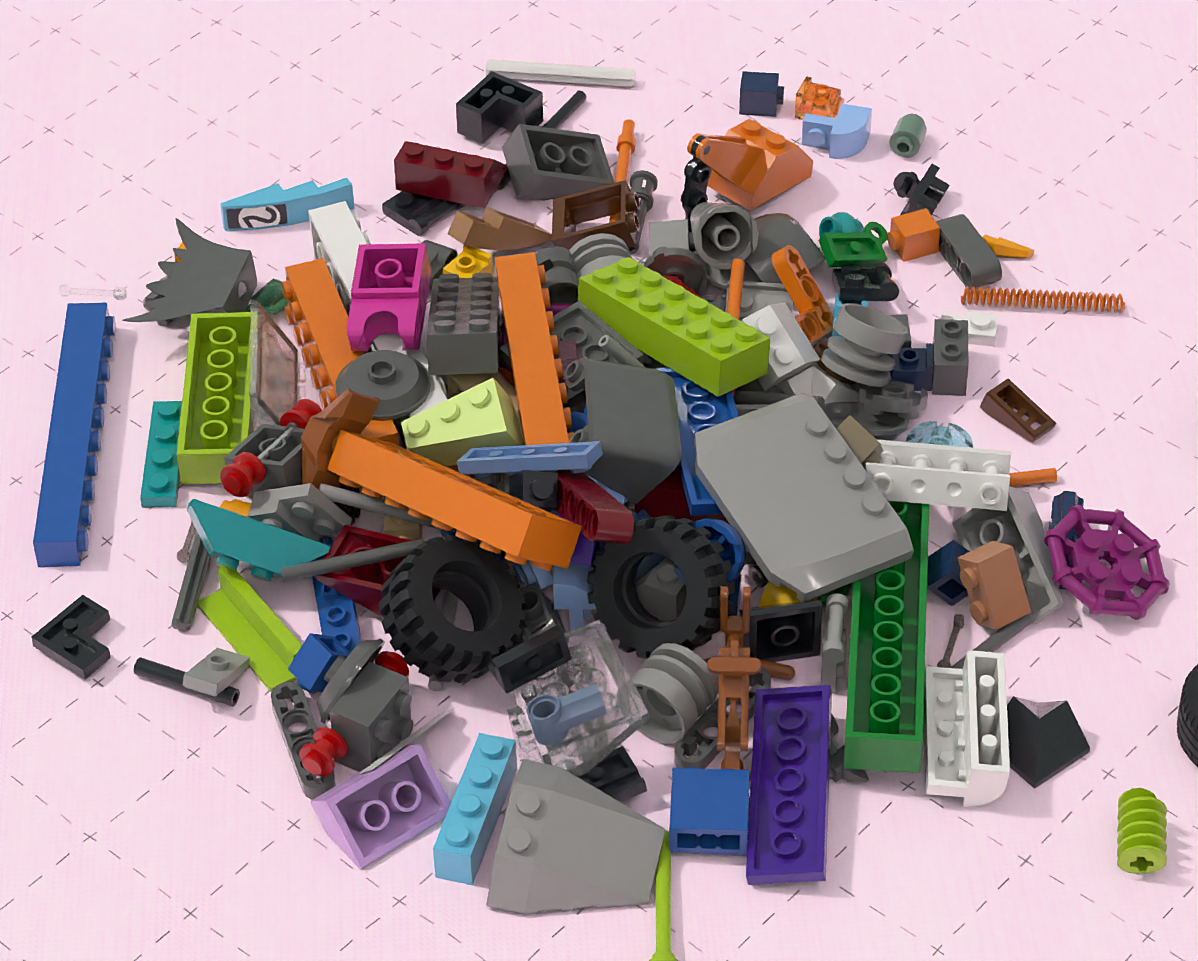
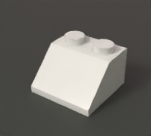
[741,302,820,391]

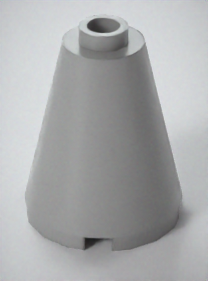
[690,202,759,270]

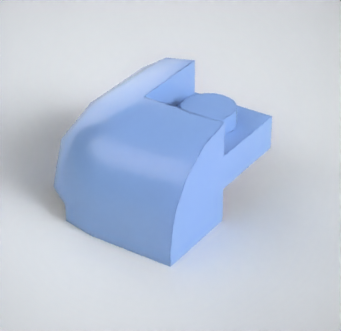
[553,563,596,634]

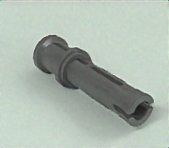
[628,170,658,254]

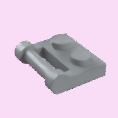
[821,593,848,693]

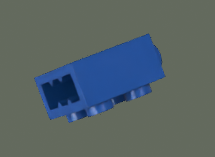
[669,767,749,855]

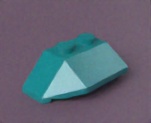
[187,498,330,582]

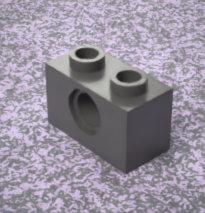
[932,319,969,396]

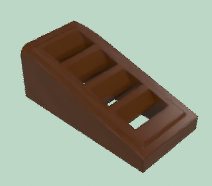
[980,378,1057,443]

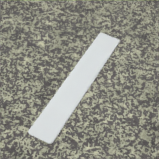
[360,708,455,774]

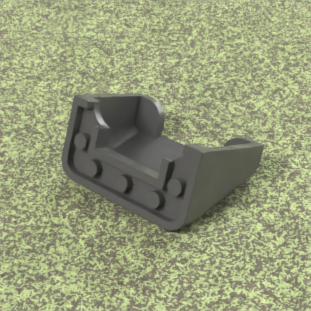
[564,358,682,505]

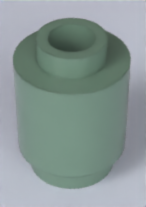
[889,113,927,158]

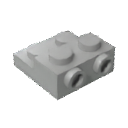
[248,483,352,542]

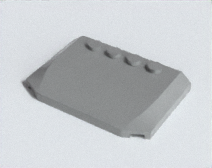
[693,393,914,602]

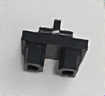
[893,163,950,215]

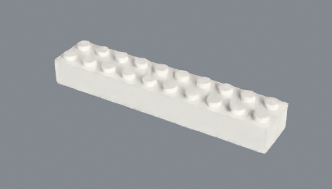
[308,201,447,450]

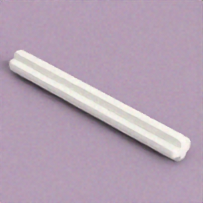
[485,59,636,87]

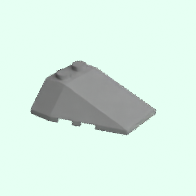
[486,759,665,915]

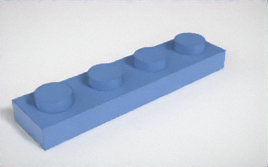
[457,441,603,478]

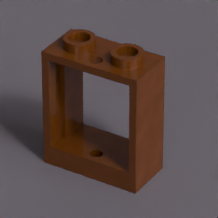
[551,180,640,250]

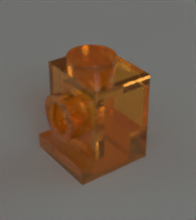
[795,76,844,120]

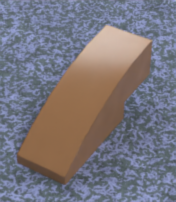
[447,207,552,251]

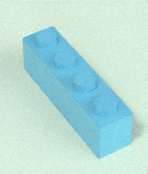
[433,732,517,886]

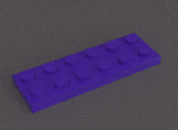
[746,685,832,885]

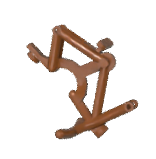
[703,586,796,770]

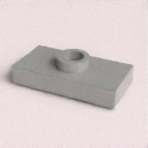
[183,647,250,697]

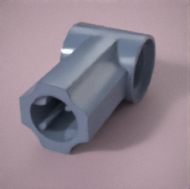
[526,684,607,746]

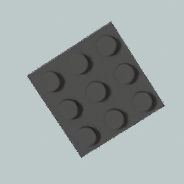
[499,301,644,409]

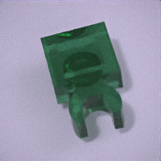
[245,278,289,325]

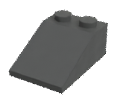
[502,124,614,201]

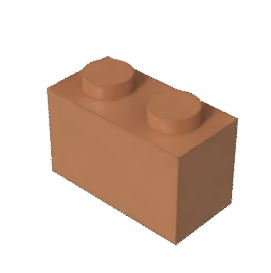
[958,541,1031,630]

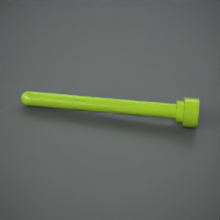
[649,829,678,961]

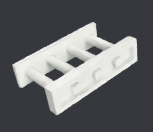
[865,439,1011,511]

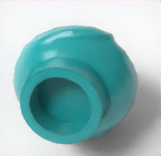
[819,212,864,237]

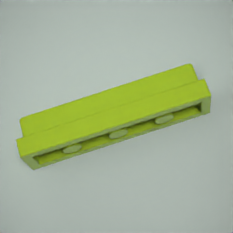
[197,566,302,692]

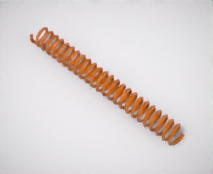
[961,286,1126,313]

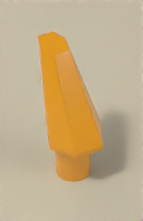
[982,234,1034,258]

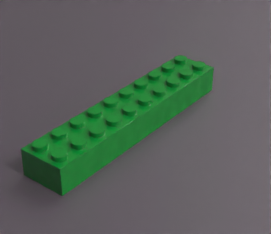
[844,501,929,773]

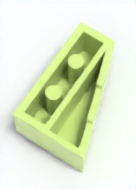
[401,378,524,466]

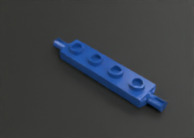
[312,536,362,653]

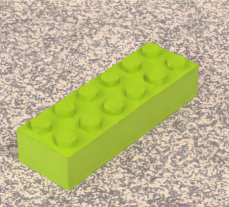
[578,257,770,397]
[177,312,262,484]

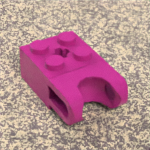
[347,243,431,351]

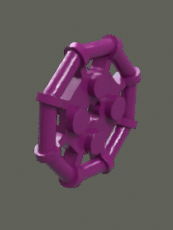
[1044,505,1170,620]

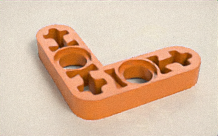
[772,245,834,344]

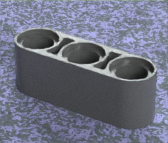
[936,214,1002,290]

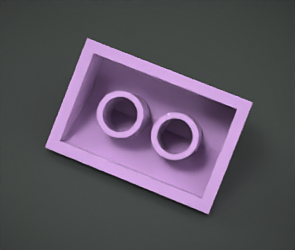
[310,744,451,869]

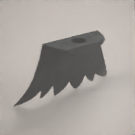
[122,218,257,322]

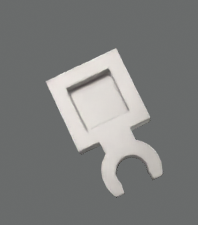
[941,311,999,347]

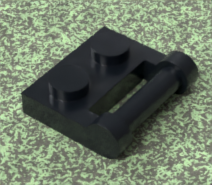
[382,191,466,236]
[832,263,899,301]

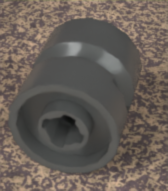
[536,246,579,304]

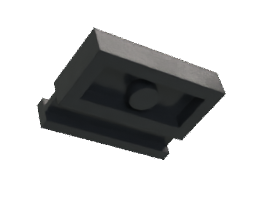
[566,746,647,802]

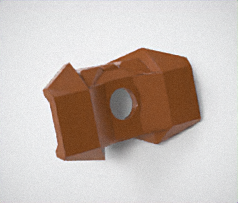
[301,389,381,490]

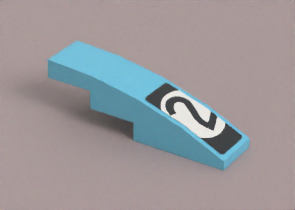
[220,177,355,231]

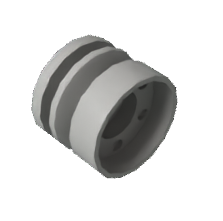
[569,233,633,302]
[821,303,908,387]
[618,643,718,744]

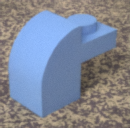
[802,103,872,159]

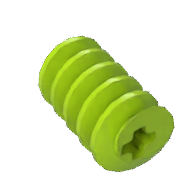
[1117,787,1167,874]

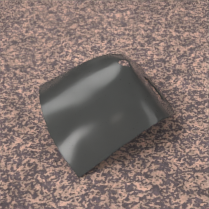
[745,213,826,284]

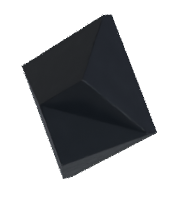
[1007,696,1090,789]

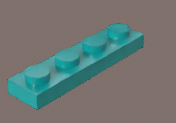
[140,401,182,508]

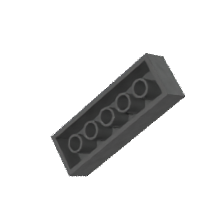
[427,272,501,375]

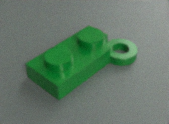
[818,221,888,268]

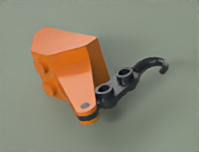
[680,119,814,232]

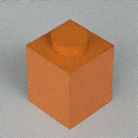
[887,208,940,262]

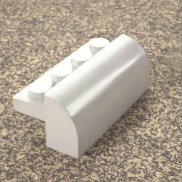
[924,650,1010,807]

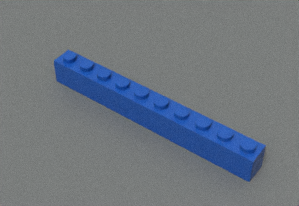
[33,302,116,567]

